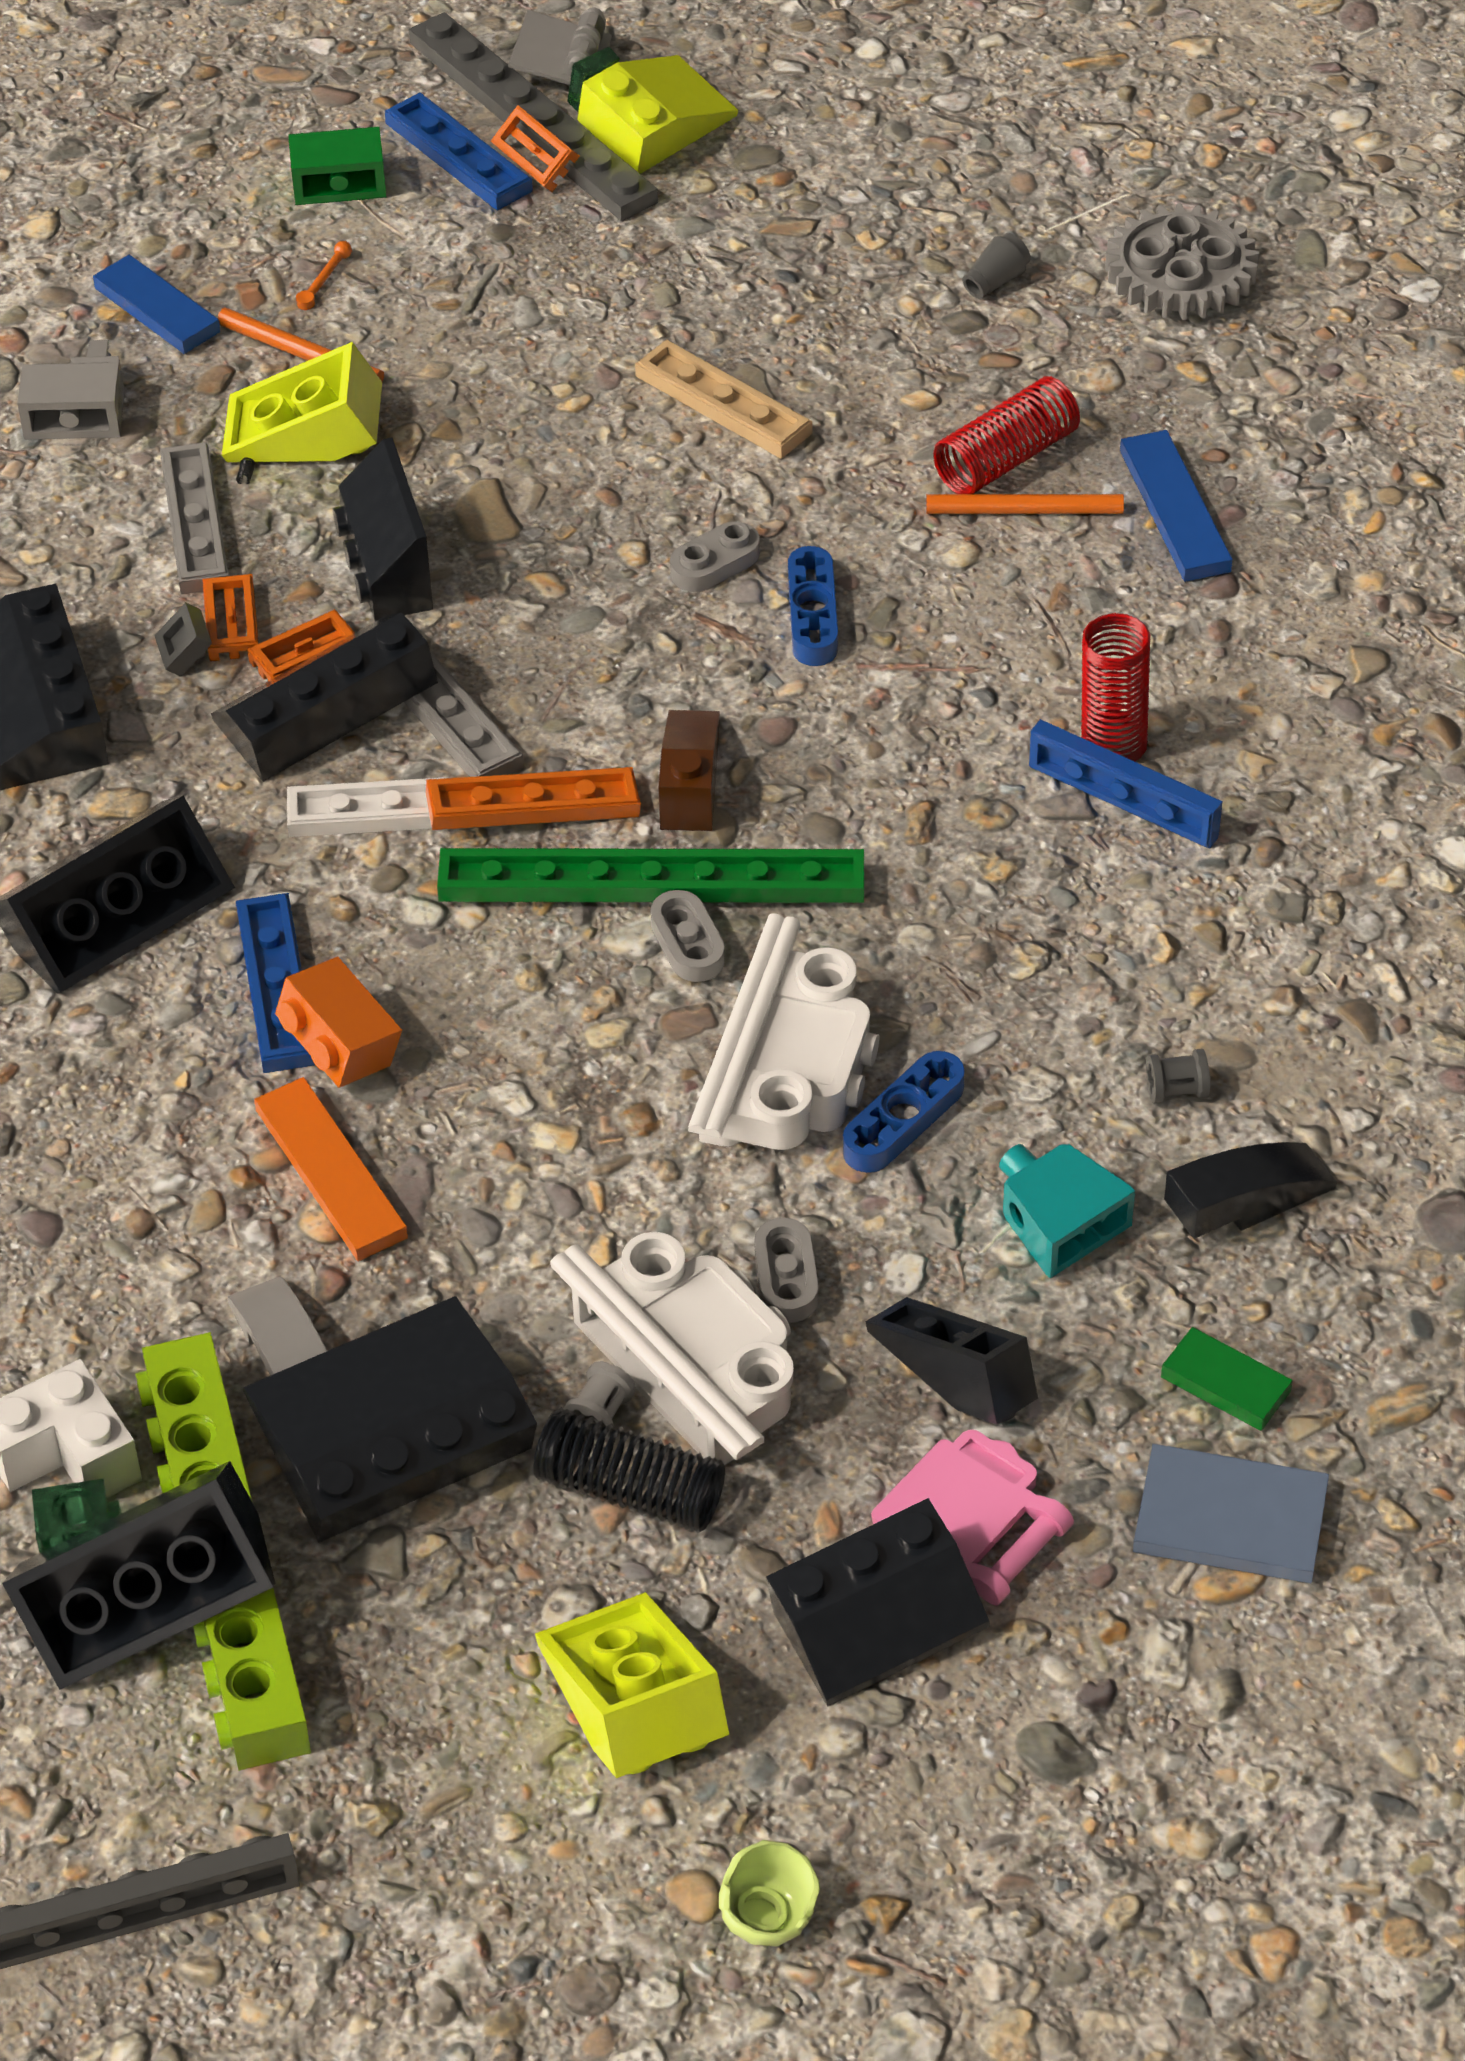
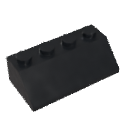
[211,612,438,782]
[0,795,235,994]
[2,1461,276,1690]

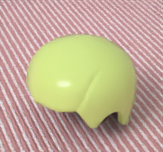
[719,1840,820,1947]

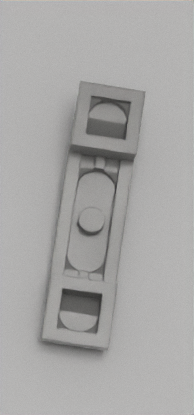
[227,1276,327,1375]

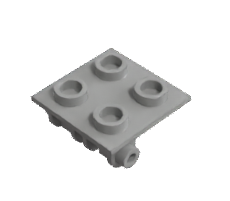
[508,7,613,89]

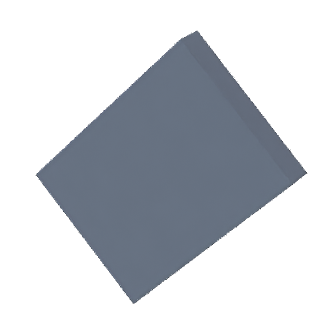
[1133,1444,1329,1584]

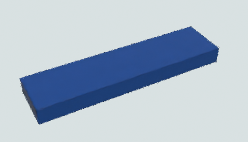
[385,92,533,211]
[1120,430,1233,582]
[1029,719,1223,848]
[236,893,315,1073]

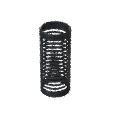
[533,1407,725,1533]

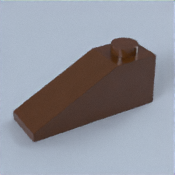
[658,710,720,831]

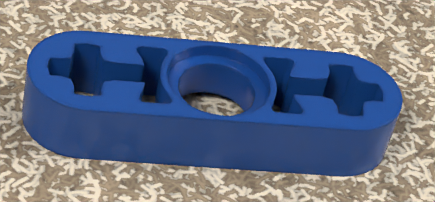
[788,546,838,666]
[843,1051,965,1173]

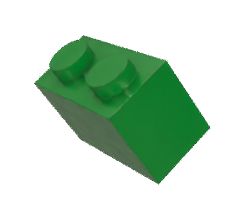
[288,127,387,205]

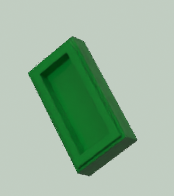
[1161,1327,1293,1431]

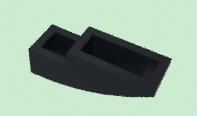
[1164,1142,1337,1239]

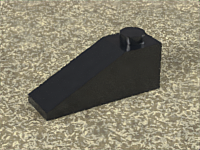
[865,1297,1038,1424]

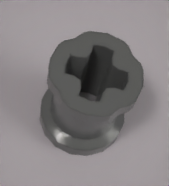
[1146,1048,1210,1104]

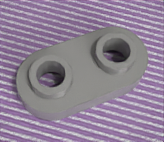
[670,521,760,592]
[650,890,725,982]
[754,1218,818,1323]

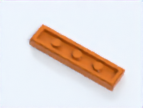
[425,767,641,830]
[254,1077,408,1262]

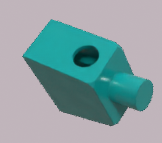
[999,1144,1135,1278]

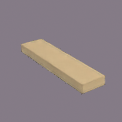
[635,339,812,459]

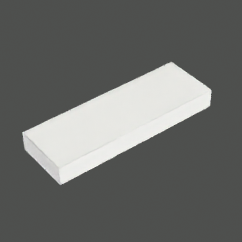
[287,777,443,837]

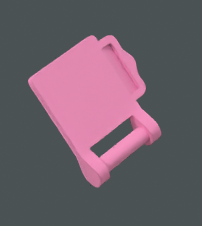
[871,1430,1074,1606]

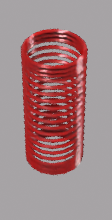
[933,376,1080,494]
[1081,613,1151,762]

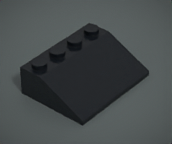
[0,583,109,790]
[243,1296,537,1543]

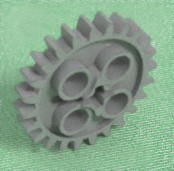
[1105,203,1259,320]

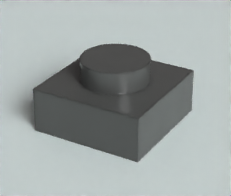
[154,602,212,676]

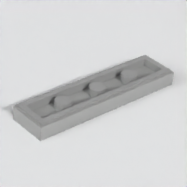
[160,442,229,594]
[404,651,524,777]

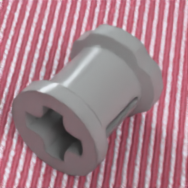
[564,1361,635,1440]

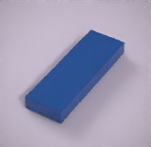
[93,254,220,354]

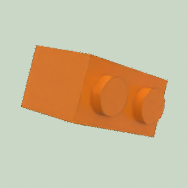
[275,956,402,1088]

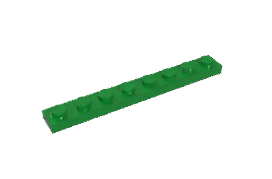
[437,848,864,903]

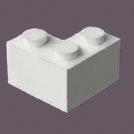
[0,1359,142,1507]

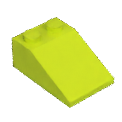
[577,55,738,174]
[222,342,382,462]
[535,1592,729,1778]

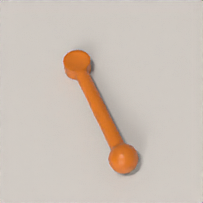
[296,241,352,310]

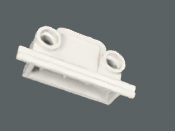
[688,913,879,1150]
[551,1232,794,1465]

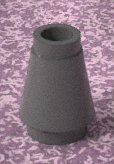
[962,233,1031,299]

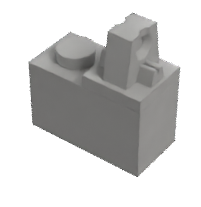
[17,340,125,440]

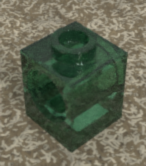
[32,1478,122,1553]

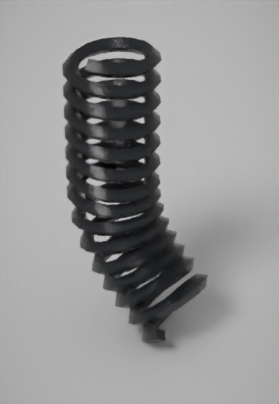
[236,457,255,484]

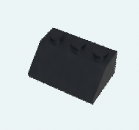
[333,437,433,621]
[766,1498,990,1707]

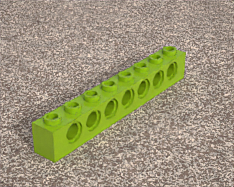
[135,1332,311,1771]

